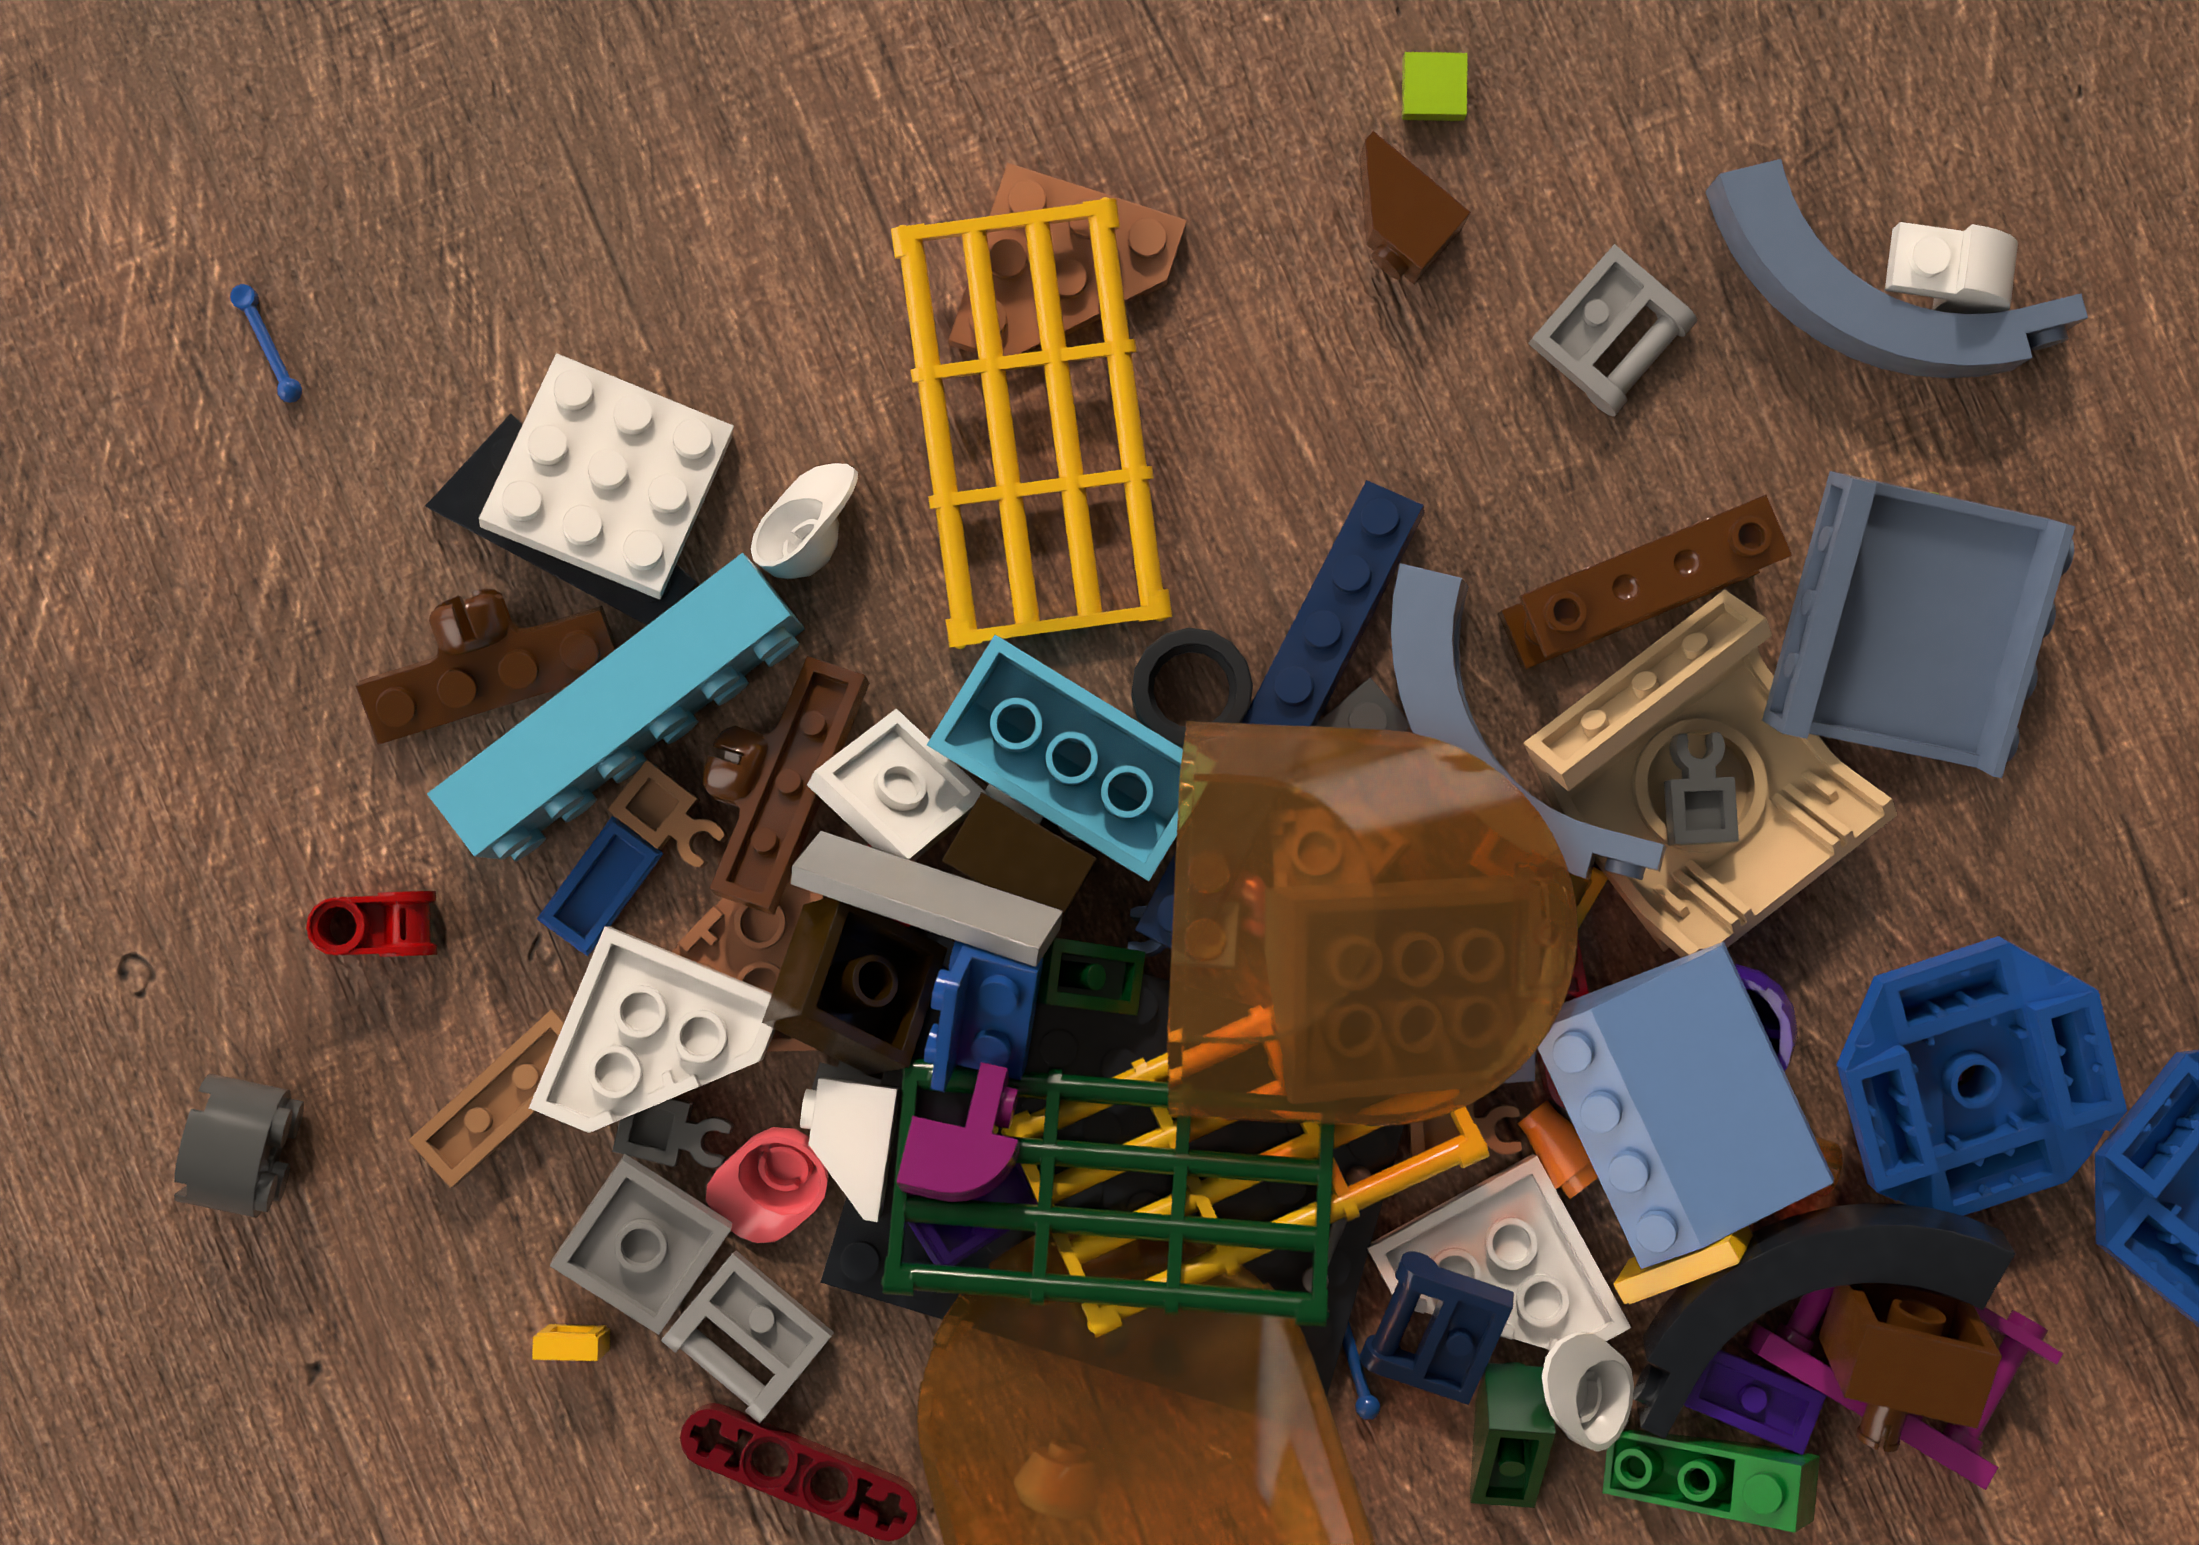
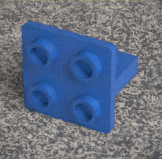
[924,940,1044,1092]

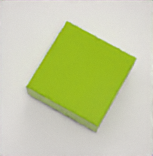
[1402,52,1468,121]

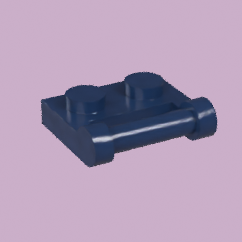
[1359,1251,1514,1405]

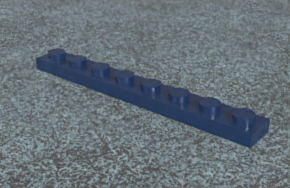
[1135,480,1425,962]

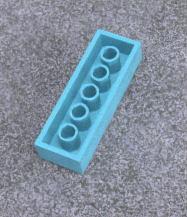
[427,553,805,861]

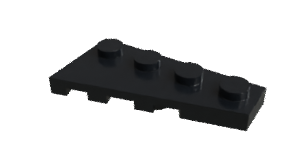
[425,413,700,625]

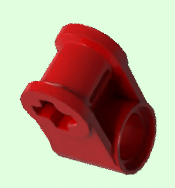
[306,891,437,957]

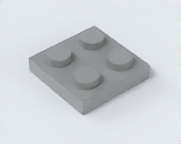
[550,1154,732,1335]

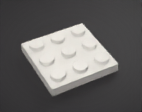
[479,353,734,599]

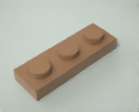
[408,1009,566,1188]

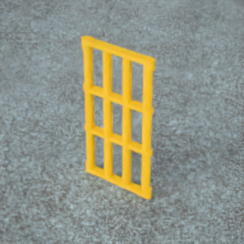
[891,197,1172,649]
[1001,1005,1490,1338]

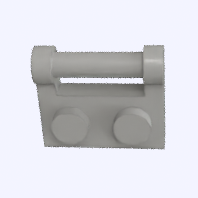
[1528,244,1697,417]
[661,1250,834,1424]

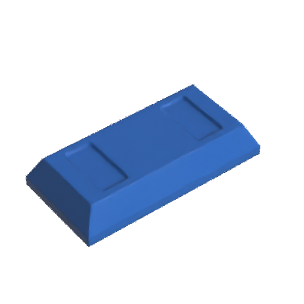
[537,816,664,957]

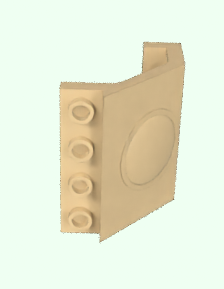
[1524,589,1897,958]

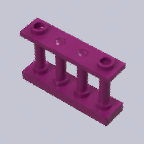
[1743,1287,2063,1490]

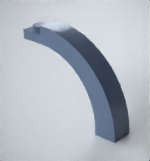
[1705,159,2088,378]
[1391,563,1666,880]

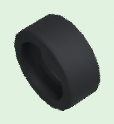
[1131,628,1253,751]

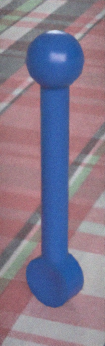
[230,284,302,403]
[1342,1322,1381,1420]

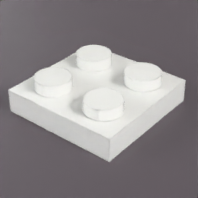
[807,709,988,861]

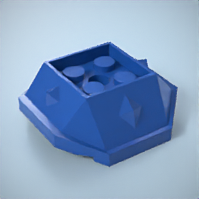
[1836,936,2127,1216]
[2095,1050,2199,1327]

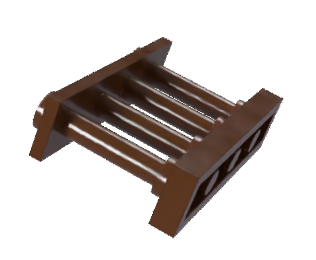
[1498,495,1792,671]

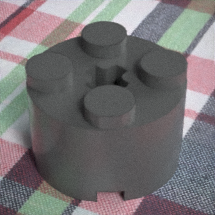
[174,1074,304,1218]

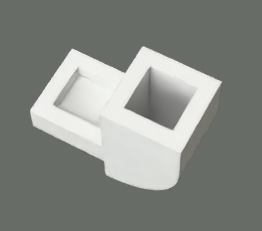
[1885,222,2018,314]

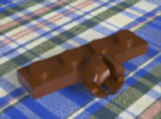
[356,589,617,745]
[703,656,870,915]

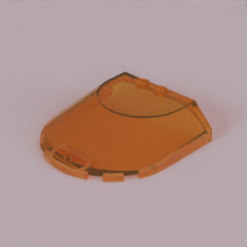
[1167,721,1578,1126]
[917,1233,1376,1545]

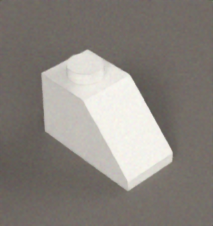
[800,1077,901,1222]

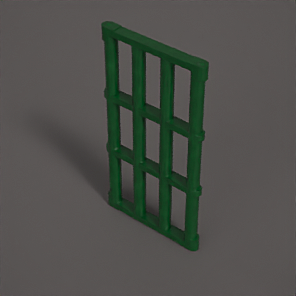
[881,1058,1340,1327]

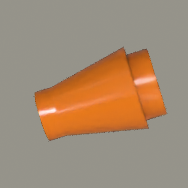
[1518,1100,1598,1199]

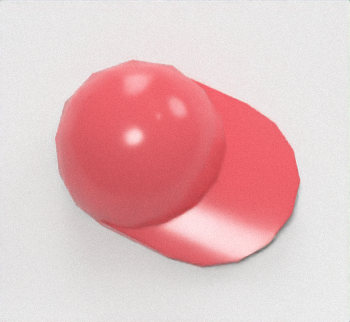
[706,1127,828,1243]

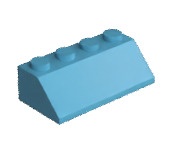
[927,635,1217,882]

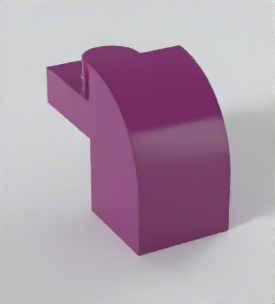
[896,1062,1021,1202]

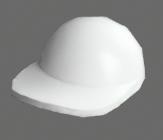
[751,463,858,579]
[1542,1332,1634,1452]

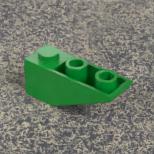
[1602,1429,1820,1533]

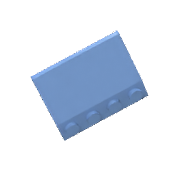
[1530,942,1834,1269]

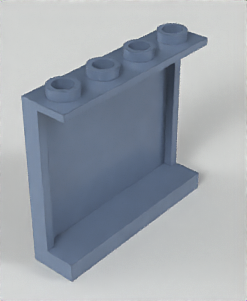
[1762,471,2076,778]

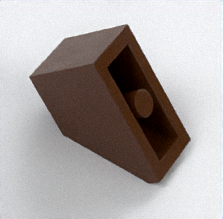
[1359,131,1471,285]

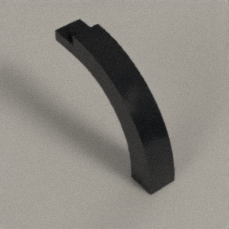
[1633,1203,2016,1439]

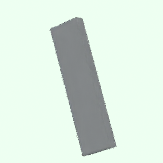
[791,831,1063,967]

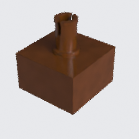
[1819,1283,2002,1452]

